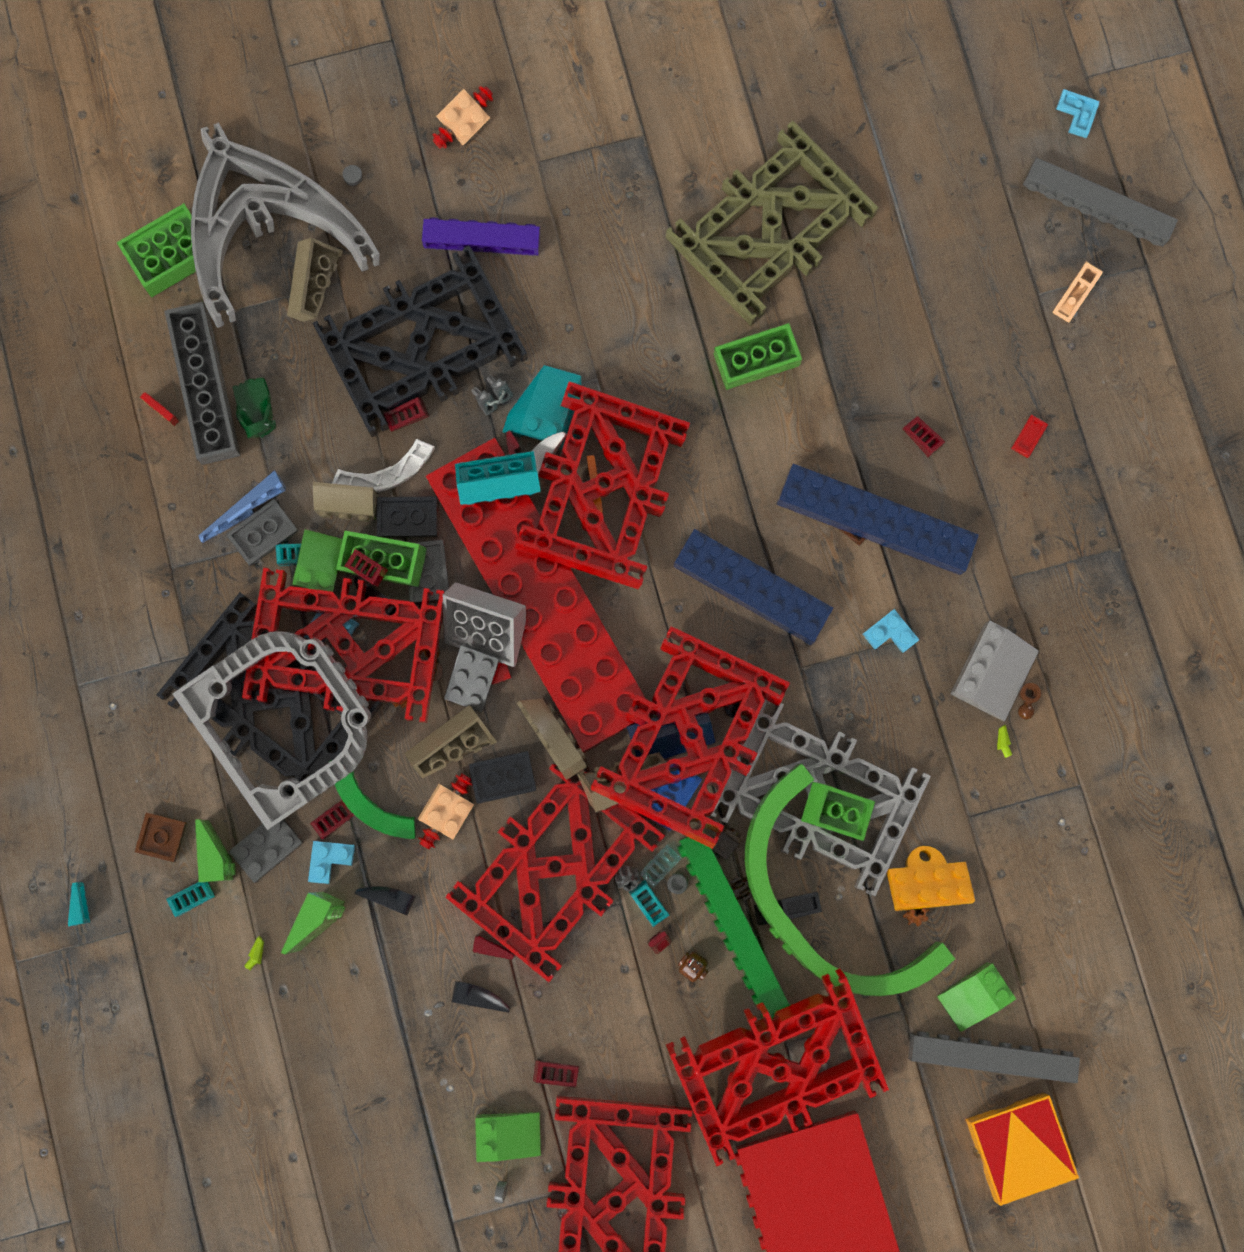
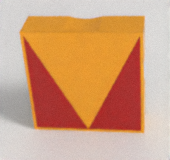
[966,1092,1079,1206]

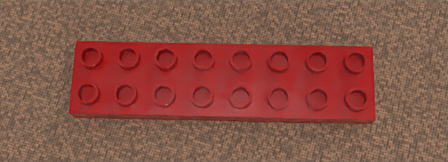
[426,438,652,753]

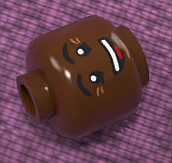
[678,951,709,982]

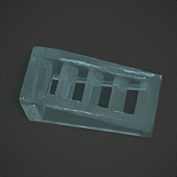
[639,844,682,888]

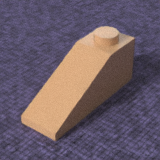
[1052,261,1103,323]

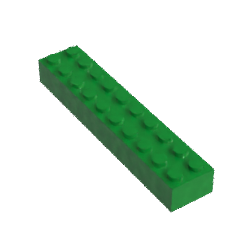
[677,831,790,1020]

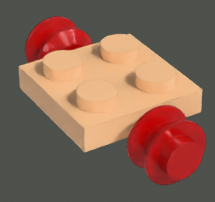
[432,86,493,149]
[418,773,474,850]

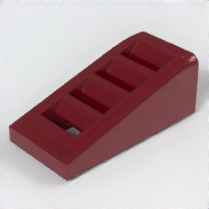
[384,397,429,432]
[903,416,945,458]
[345,549,388,587]
[310,800,355,840]
[647,930,672,954]
[472,935,515,960]
[533,1060,579,1088]

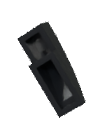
[753,892,822,925]

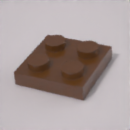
[134,812,187,862]

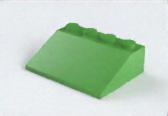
[116,203,196,298]
[281,892,346,954]

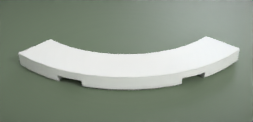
[332,439,435,493]

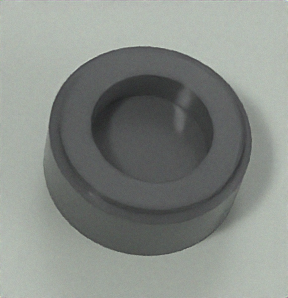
[343,165,363,186]
[667,874,688,894]
[494,1180,508,1204]

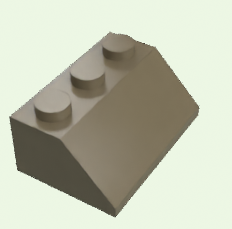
[313,482,379,522]

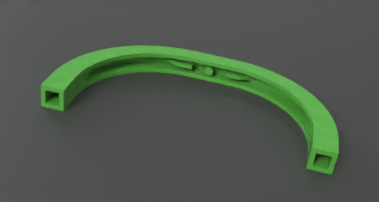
[745,764,955,996]

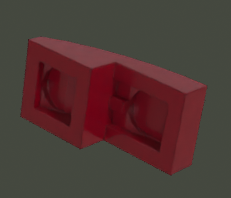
[506,430,521,455]

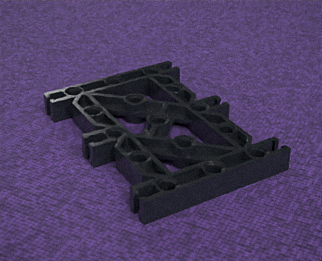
[312,246,528,437]
[156,592,384,794]

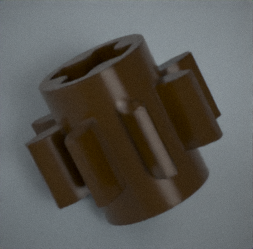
[731,876,752,902]

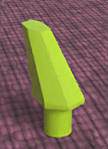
[997,725,1013,758]
[244,936,264,971]

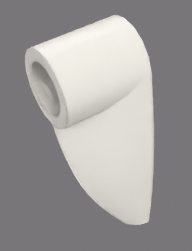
[532,432,567,474]

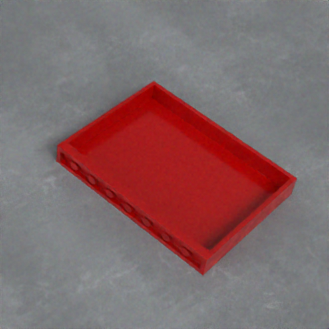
[734,1110,899,1252]

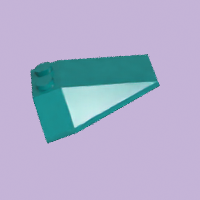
[502,365,581,450]

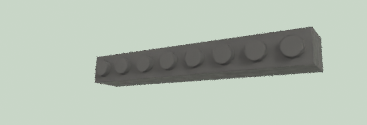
[1023,157,1178,247]
[908,1031,1080,1084]

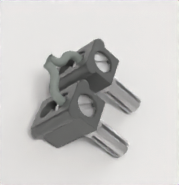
[471,375,513,416]

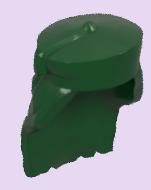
[232,377,276,439]

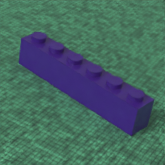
[422,217,540,256]

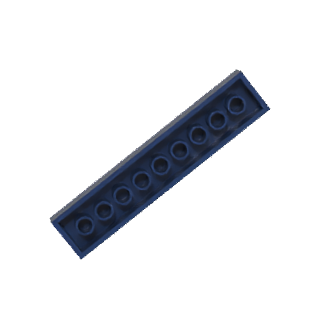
[776,463,979,575]

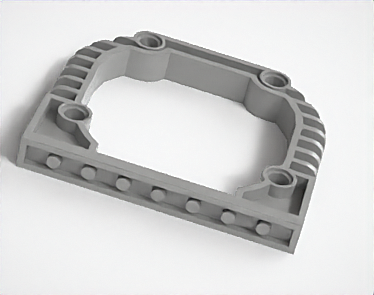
[172,631,371,830]

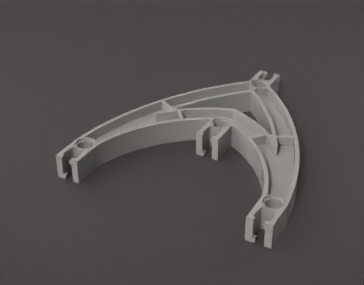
[191,123,380,328]

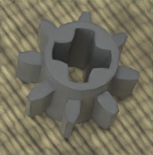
[614,865,641,891]

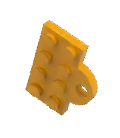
[887,846,975,911]

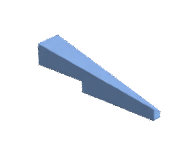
[199,470,286,543]

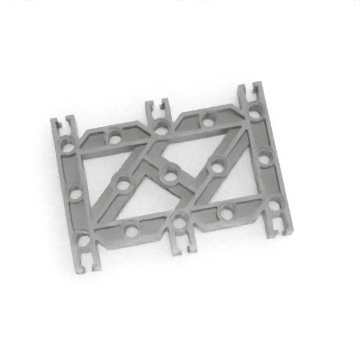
[711,699,931,896]

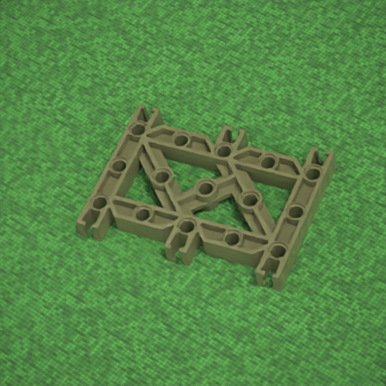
[666,120,879,326]

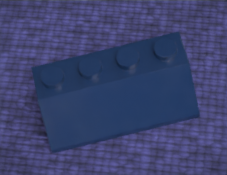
[627,713,716,759]

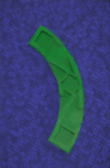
[329,760,416,839]

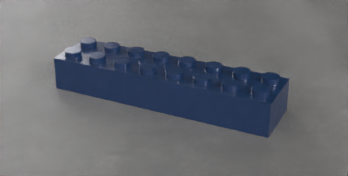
[674,529,833,645]

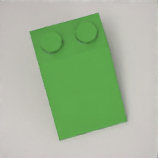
[291,529,343,592]
[801,782,875,841]
[195,819,236,882]
[937,962,1016,1032]
[475,1112,541,1162]

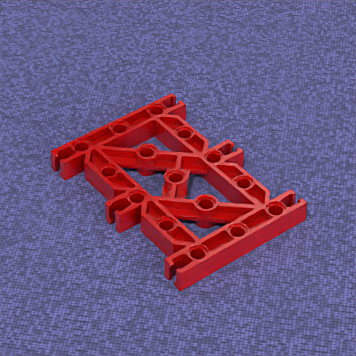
[514,381,690,590]
[242,568,445,723]
[590,626,790,849]
[445,764,665,982]
[666,968,889,1166]
[547,1096,692,1252]

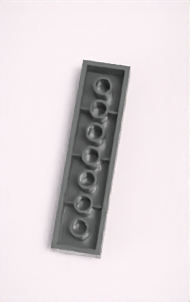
[165,302,241,465]

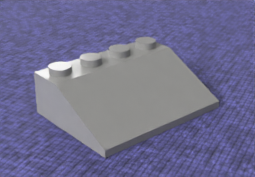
[443,582,526,667]
[950,621,1039,721]

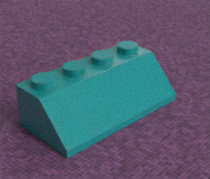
[455,451,541,505]

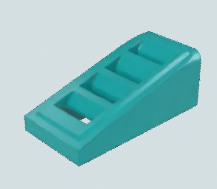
[276,543,301,567]
[628,880,669,927]
[68,882,90,927]
[166,882,215,917]

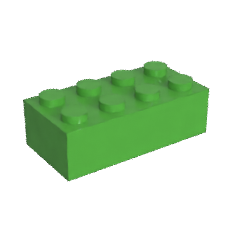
[713,323,802,390]
[336,531,427,587]

